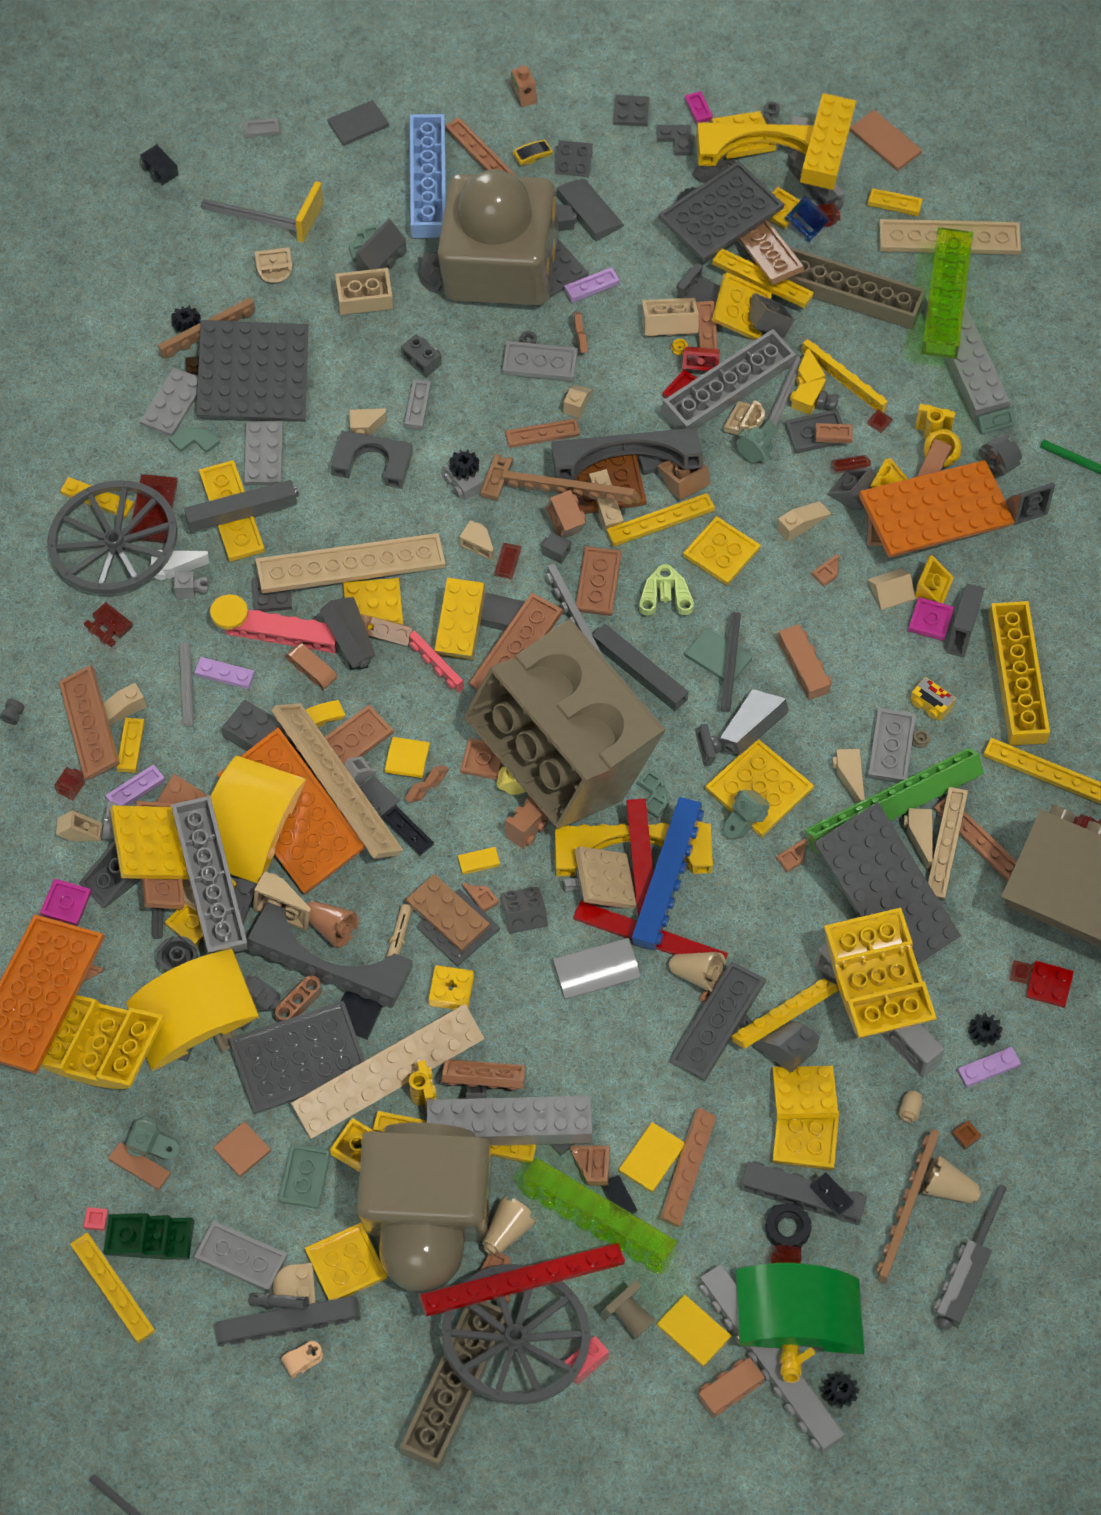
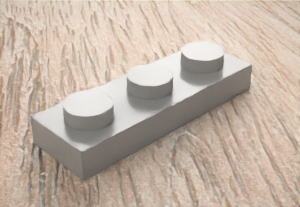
[405,379,431,430]

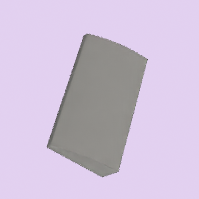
[553,938,641,1000]

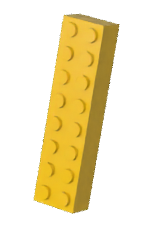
[989,601,1050,746]

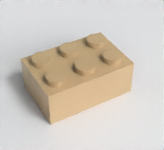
[335,268,393,315]

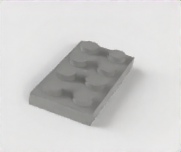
[502,341,578,381]
[140,367,198,437]
[244,421,283,486]
[868,708,916,782]
[194,1221,288,1292]

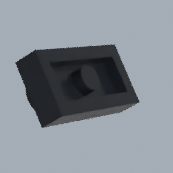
[810,1172,854,1217]

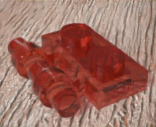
[84,602,133,647]

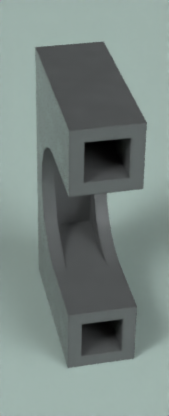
[331,431,413,489]

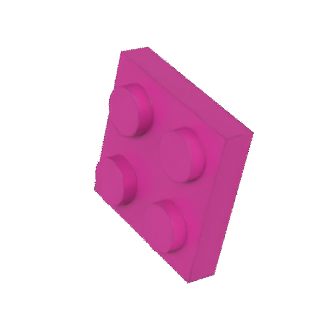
[908,597,955,641]
[40,878,92,926]

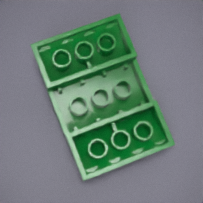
[736,1263,865,1355]

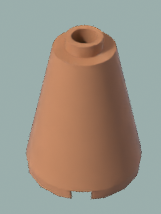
[307,901,359,948]

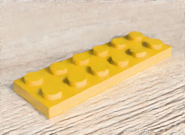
[199,460,265,562]

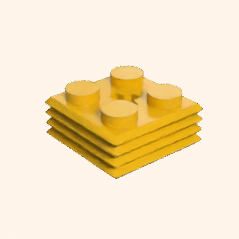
[429,965,474,1009]
[330,1118,375,1172]

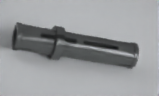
[249,1292,310,1310]

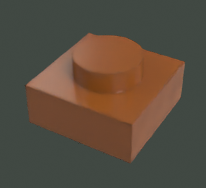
[952,1120,981,1150]

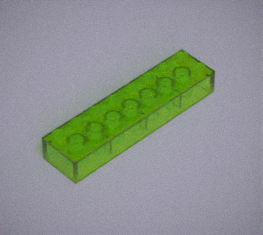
[921,227,973,359]
[523,1157,678,1274]

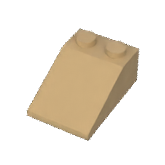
[253,871,311,931]

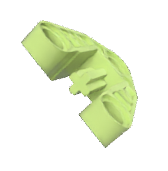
[639,564,694,615]

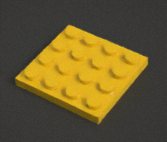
[705,739,814,838]
[110,805,189,879]

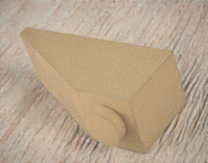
[777,501,831,542]
[104,683,146,725]
[832,749,865,804]
[903,808,933,869]

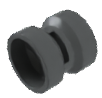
[817,390,839,411]
[0,699,25,725]

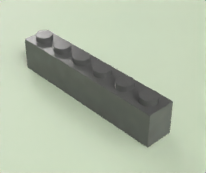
[740,1161,867,1226]

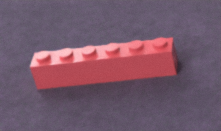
[225,610,338,654]

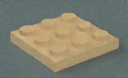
[575,846,637,909]

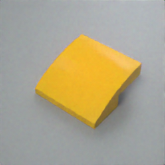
[385,737,430,778]

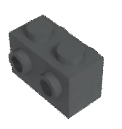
[401,334,442,377]

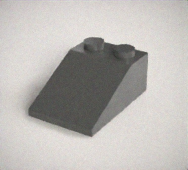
[1006,482,1055,525]
[79,840,141,908]
[753,1020,820,1073]

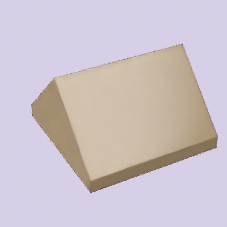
[867,569,916,610]

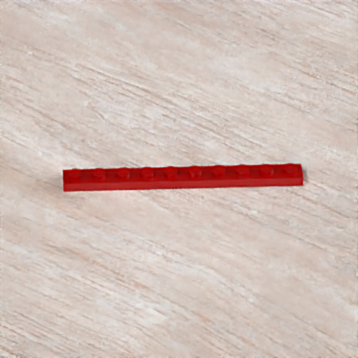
[419,1243,625,1317]

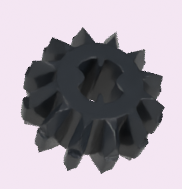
[171,305,201,333]
[449,449,479,480]
[968,1012,1003,1047]
[823,1371,860,1409]

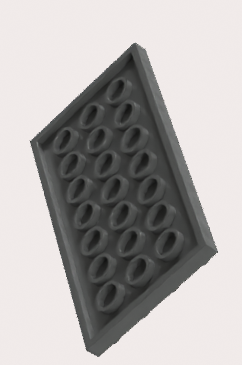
[813,802,961,965]

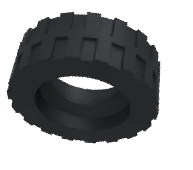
[765,1203,812,1251]

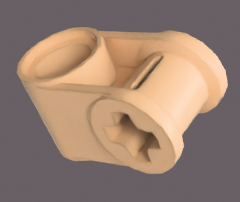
[281,1341,323,1378]

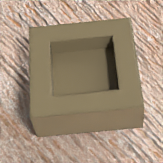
[213,1030,237,1053]

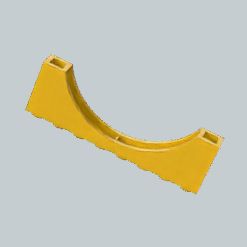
[696,122,814,166]
[555,822,713,876]

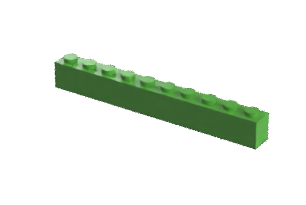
[805,748,984,856]

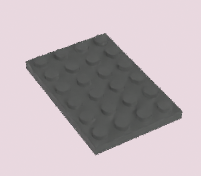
[658,161,784,262]
[229,1001,365,1114]

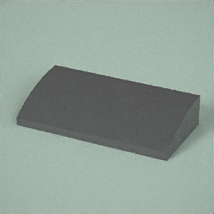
[556,179,624,242]
[480,593,525,631]

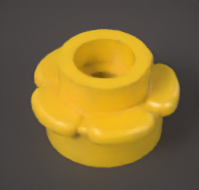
[671,338,688,355]

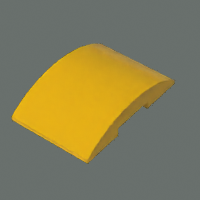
[210,755,306,884]
[824,908,937,1038]
[126,949,259,1071]
[41,995,165,1089]

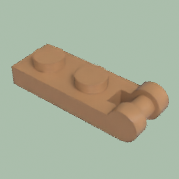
[480,454,513,501]
[361,614,413,646]

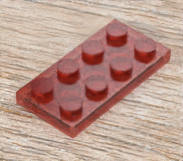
[129,474,178,543]

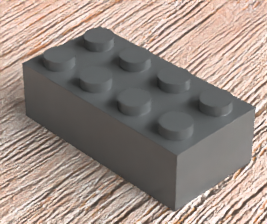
[222,699,302,756]

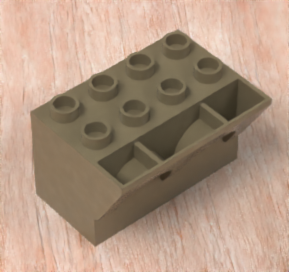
[464,619,666,829]
[1001,805,1101,947]

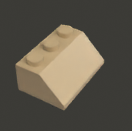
[642,298,699,337]

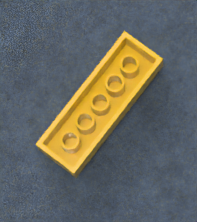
[800,93,856,190]

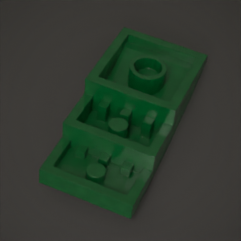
[103,1213,195,1260]

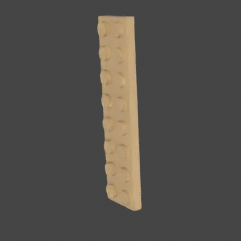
[879,219,1021,255]

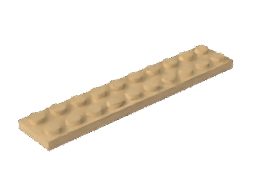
[255,533,446,594]
[271,703,403,859]
[290,1004,485,1139]

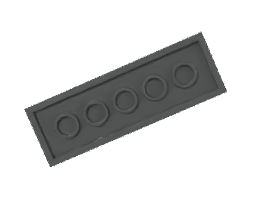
[670,961,766,1081]

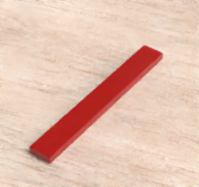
[573,900,728,966]

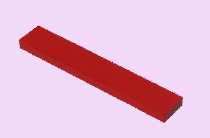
[626,798,653,915]

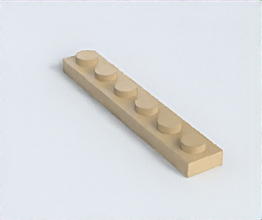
[928,787,968,900]

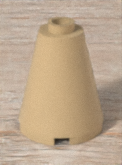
[669,952,726,992]
[921,1155,981,1204]
[482,1196,536,1256]

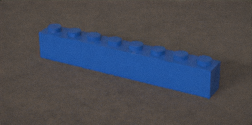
[632,797,705,951]

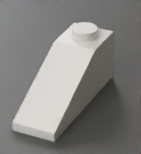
[151,550,209,580]

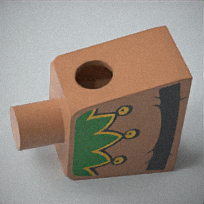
[510,66,537,108]

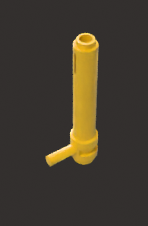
[780,1344,815,1383]

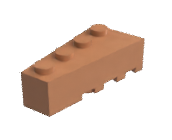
[505,796,549,849]

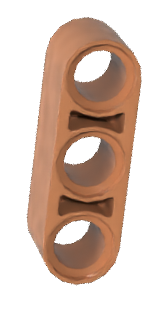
[286,643,337,691]
[275,976,321,1022]

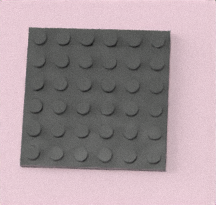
[196,320,309,422]

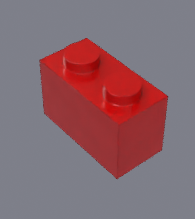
[682,346,720,371]

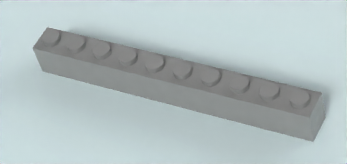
[699,1264,844,1454]

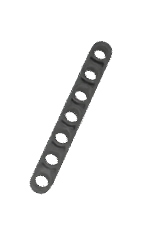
[214,1296,361,1347]

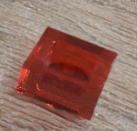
[867,409,893,434]
[1010,960,1033,985]

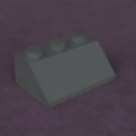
[356,219,407,271]

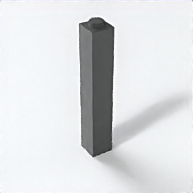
[184,480,299,533]
[592,624,689,711]

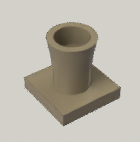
[599,1281,656,1339]

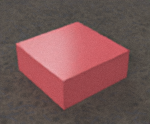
[84,1207,108,1231]

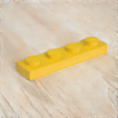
[60,477,134,519]

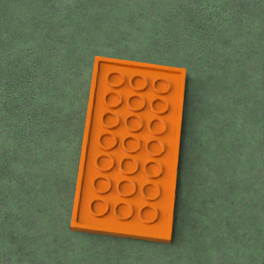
[858,460,1015,557]
[217,728,366,895]
[0,914,105,1074]

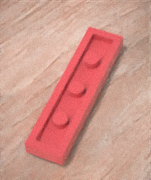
[409,630,464,693]

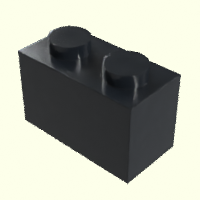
[140,144,179,186]

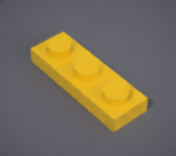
[868,188,923,216]
[117,718,145,773]

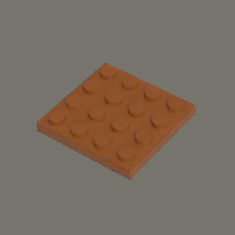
[575,454,647,514]

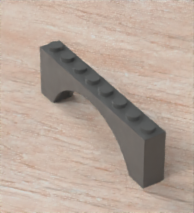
[551,428,703,480]
[247,902,413,1008]

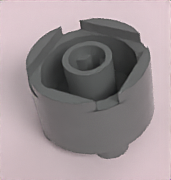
[978,434,1022,476]
[157,936,198,974]

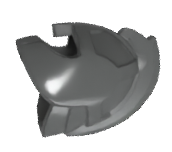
[418,251,443,292]

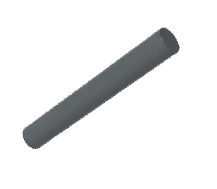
[89,1474,142,1515]

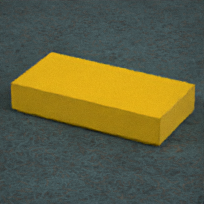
[458,847,500,875]

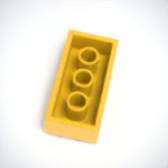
[434,577,486,660]

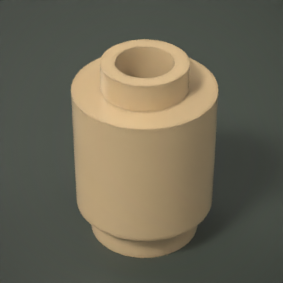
[899,1091,923,1122]

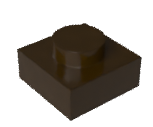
[185,356,199,375]

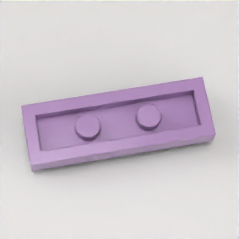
[564,267,620,303]
[195,657,255,689]
[106,764,165,806]
[957,1047,1021,1088]

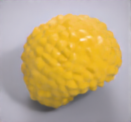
[923,428,962,468]

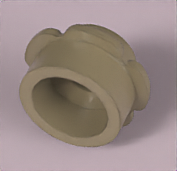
[912,730,930,748]

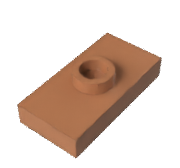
[816,423,853,443]

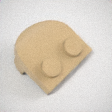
[255,247,292,283]
[724,400,766,435]
[273,1263,316,1304]

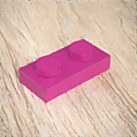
[685,91,713,125]

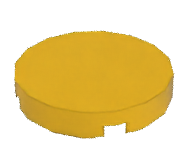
[210,594,248,630]

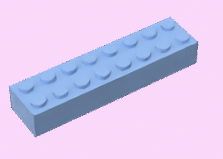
[410,114,446,238]

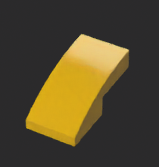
[305,700,345,727]

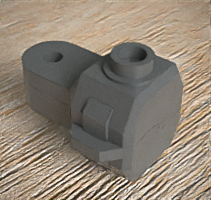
[241,976,282,1030]

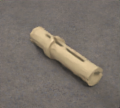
[386,904,413,958]

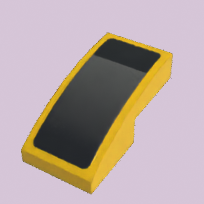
[512,140,553,165]

